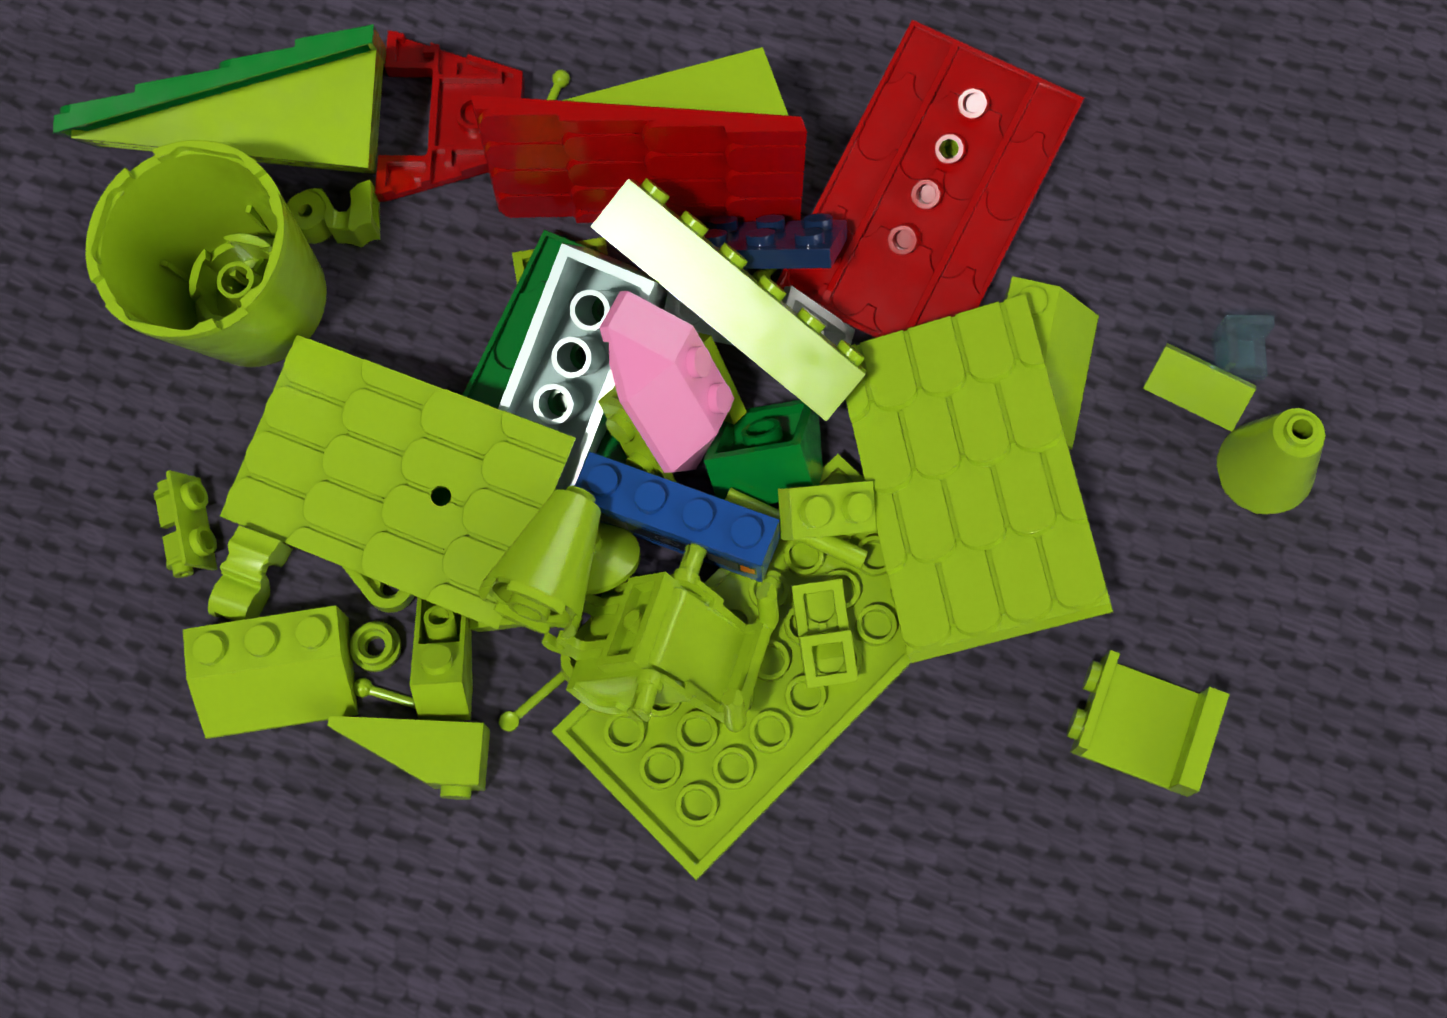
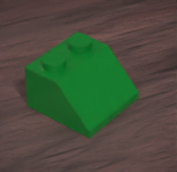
[704,400,823,504]

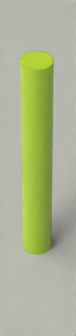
[725,488,868,569]

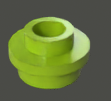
[350,621,401,672]

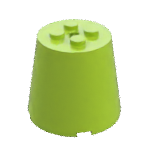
[85,140,327,367]

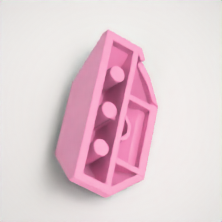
[599,291,735,473]

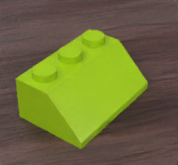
[1003,276,1099,450]
[182,605,358,739]

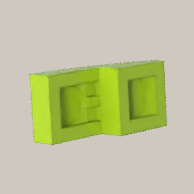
[790,579,858,688]

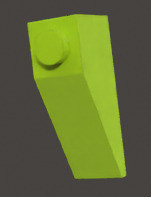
[328,716,490,800]

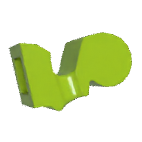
[287,180,380,247]
[208,525,293,621]

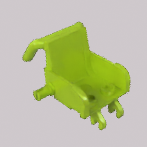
[541,544,779,732]

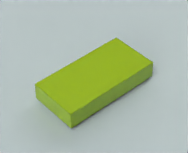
[1143,343,1256,432]

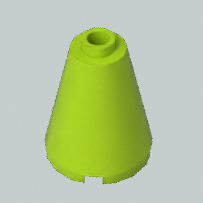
[1216,408,1325,514]
[479,486,601,638]

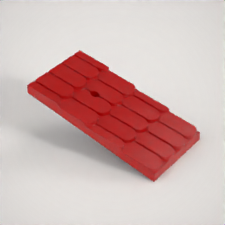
[776,20,1085,338]

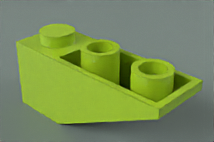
[410,597,473,721]

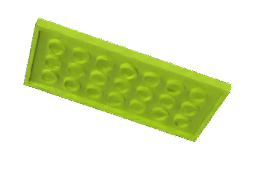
[551,454,912,881]

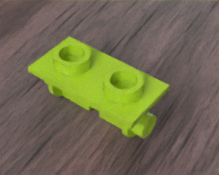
[153,470,217,578]

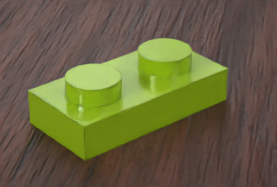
[778,481,877,540]

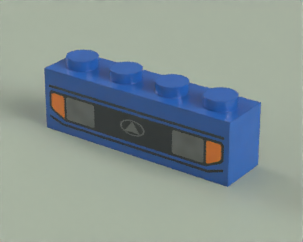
[575,452,780,583]

